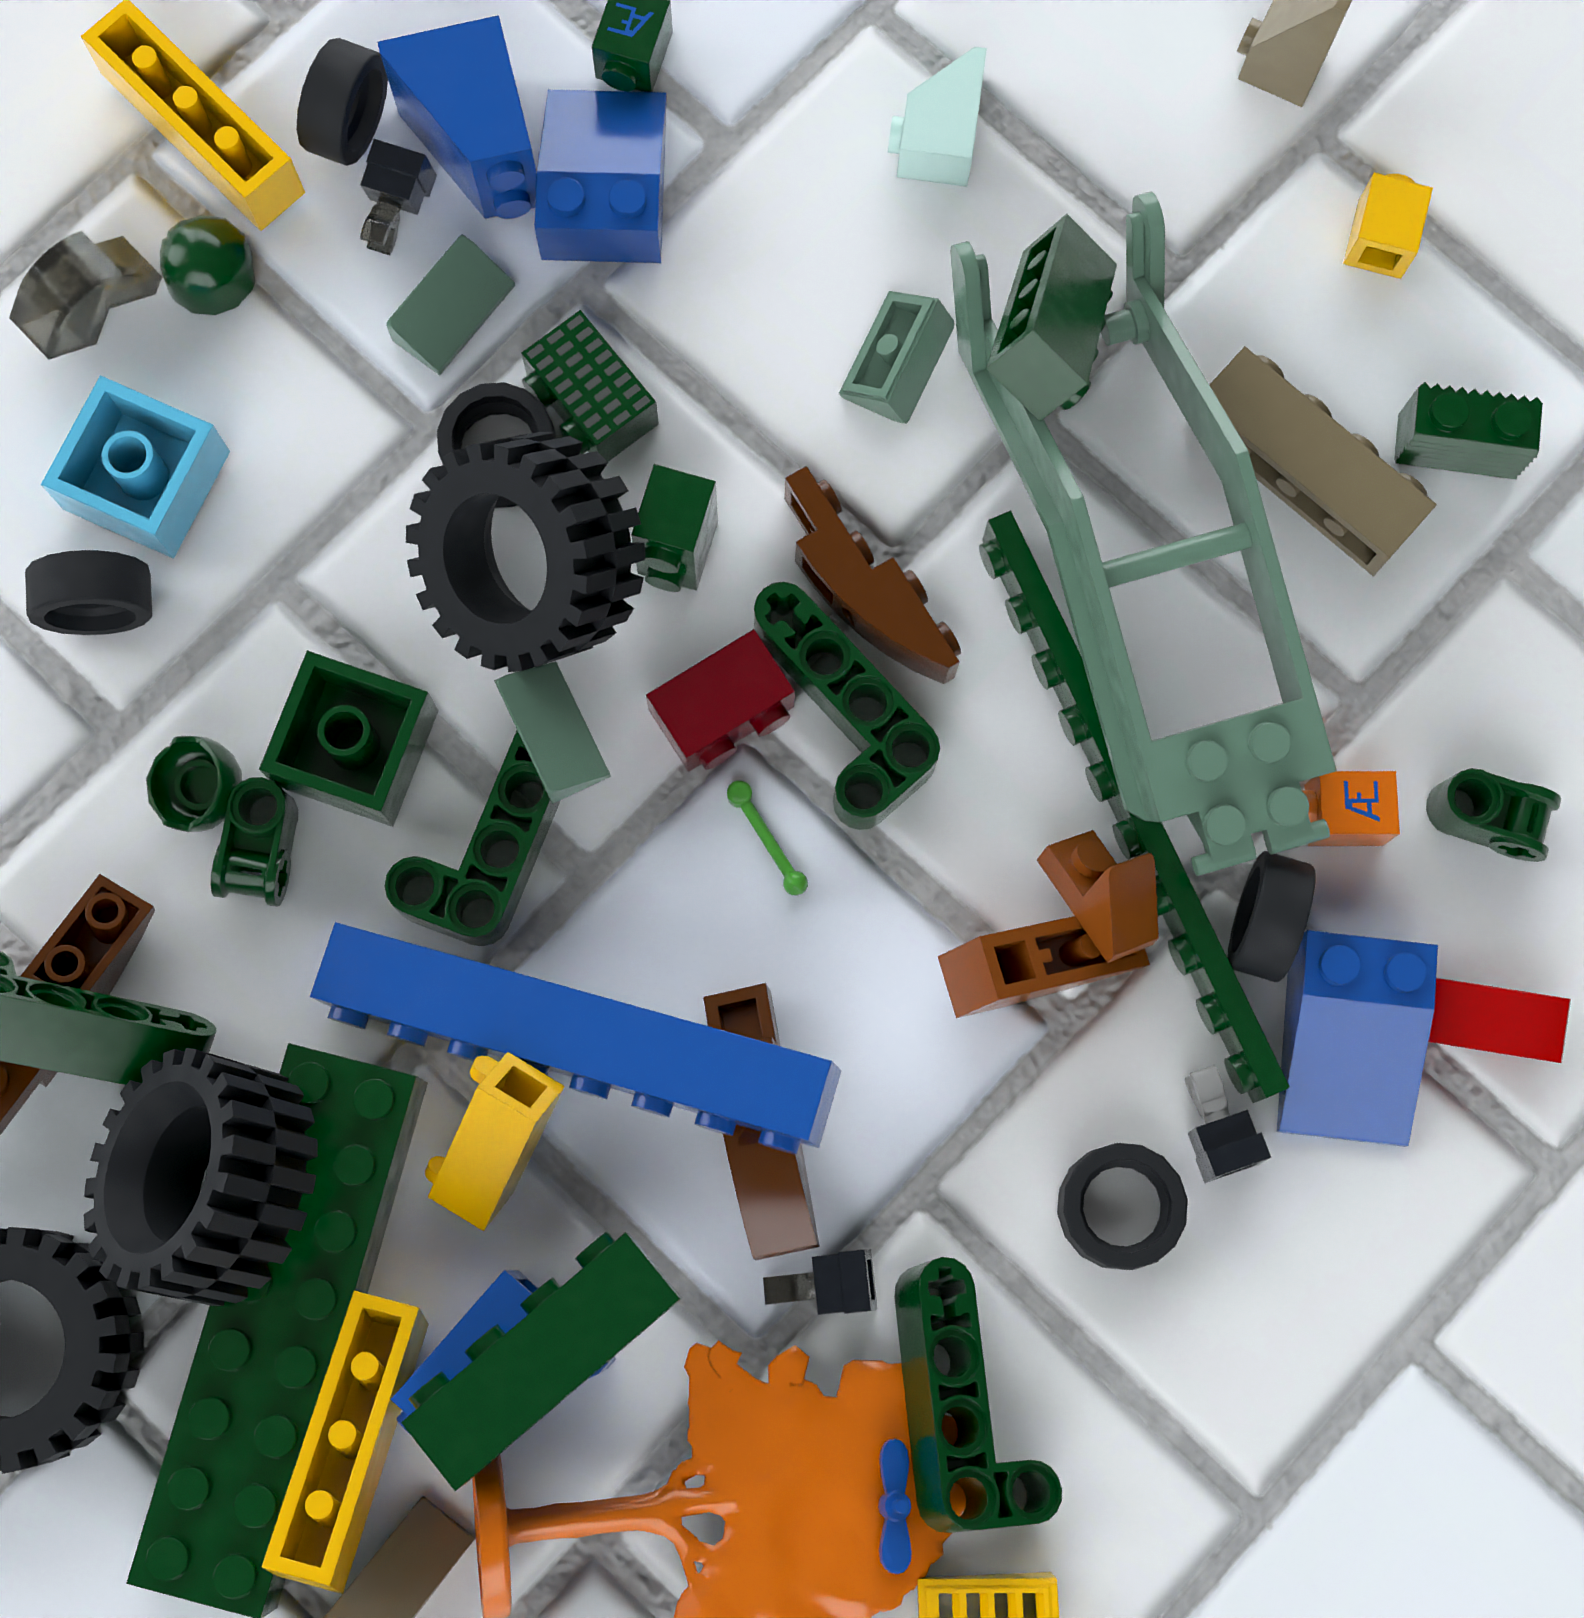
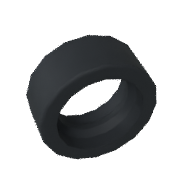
[296,38,388,166]
[437,382,557,508]
[25,550,152,635]
[1227,851,1316,982]
[1057,1143,1188,1270]

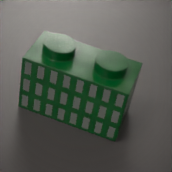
[521,310,659,462]
[631,464,718,592]

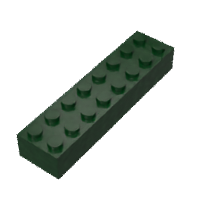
[126,1043,428,1618]

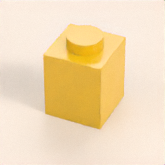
[1343,172,1433,279]

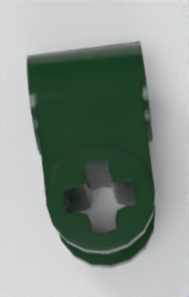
[1426,768,1562,862]
[210,777,298,907]

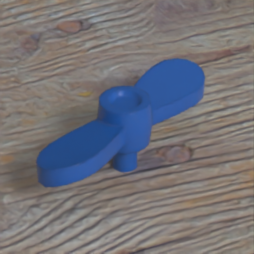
[878,1439,912,1574]

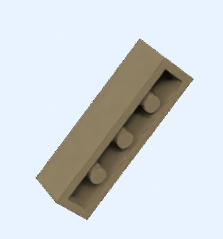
[1209,346,1437,577]

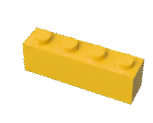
[81,0,305,231]
[262,1290,429,1594]

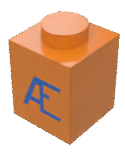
[1302,771,1400,846]

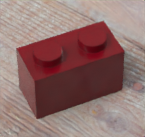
[646,629,795,772]

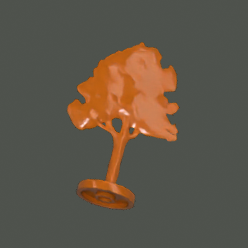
[472,1340,966,1618]

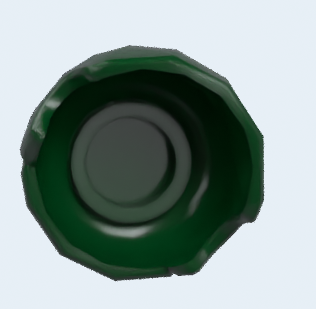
[160,215,256,315]
[146,736,242,832]

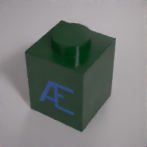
[591,0,673,92]

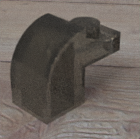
[9,231,162,360]

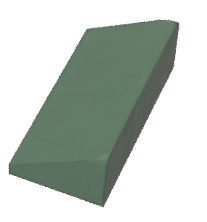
[386,234,515,376]
[839,291,955,424]
[494,662,611,804]

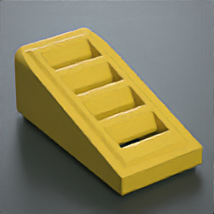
[917,1572,1059,1618]

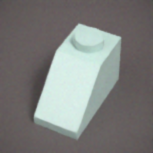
[888,47,987,187]

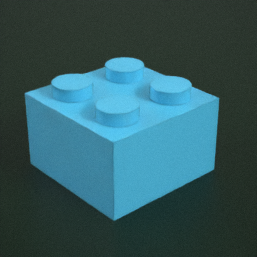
[41,375,230,559]

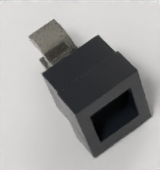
[360,139,437,256]
[763,1249,878,1315]

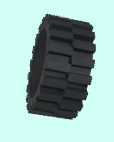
[405,432,645,672]
[83,1048,318,1306]
[0,1227,144,1474]

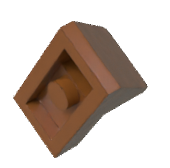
[1037,830,1159,963]

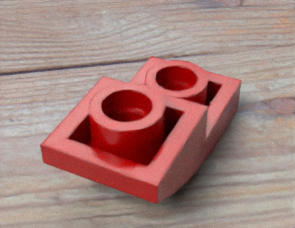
[1428,978,1571,1063]

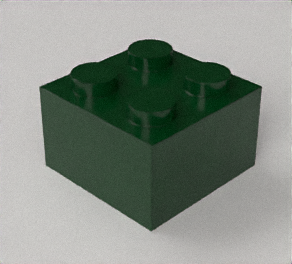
[259,650,439,827]

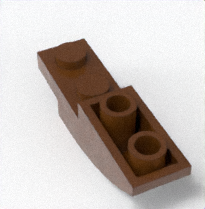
[784,466,961,684]
[0,874,155,1135]
[703,983,820,1261]

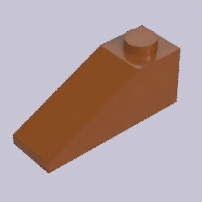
[937,916,1150,1018]

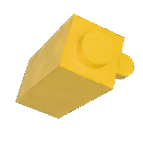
[425,1052,565,1231]

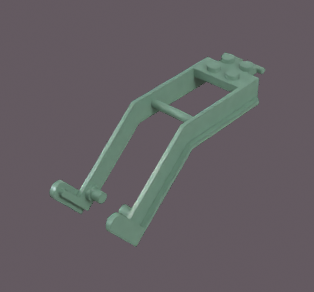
[950,191,1337,876]

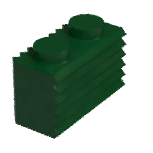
[1394,382,1543,480]

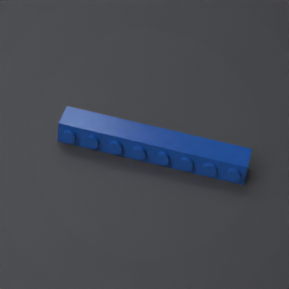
[310,922,842,1154]

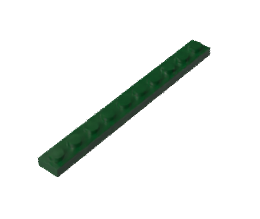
[979,510,1290,1103]

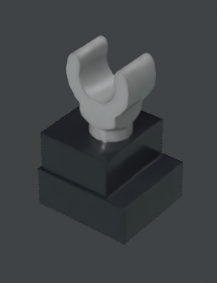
[1185,1065,1272,1183]

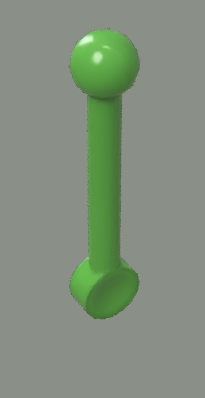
[727,780,808,896]

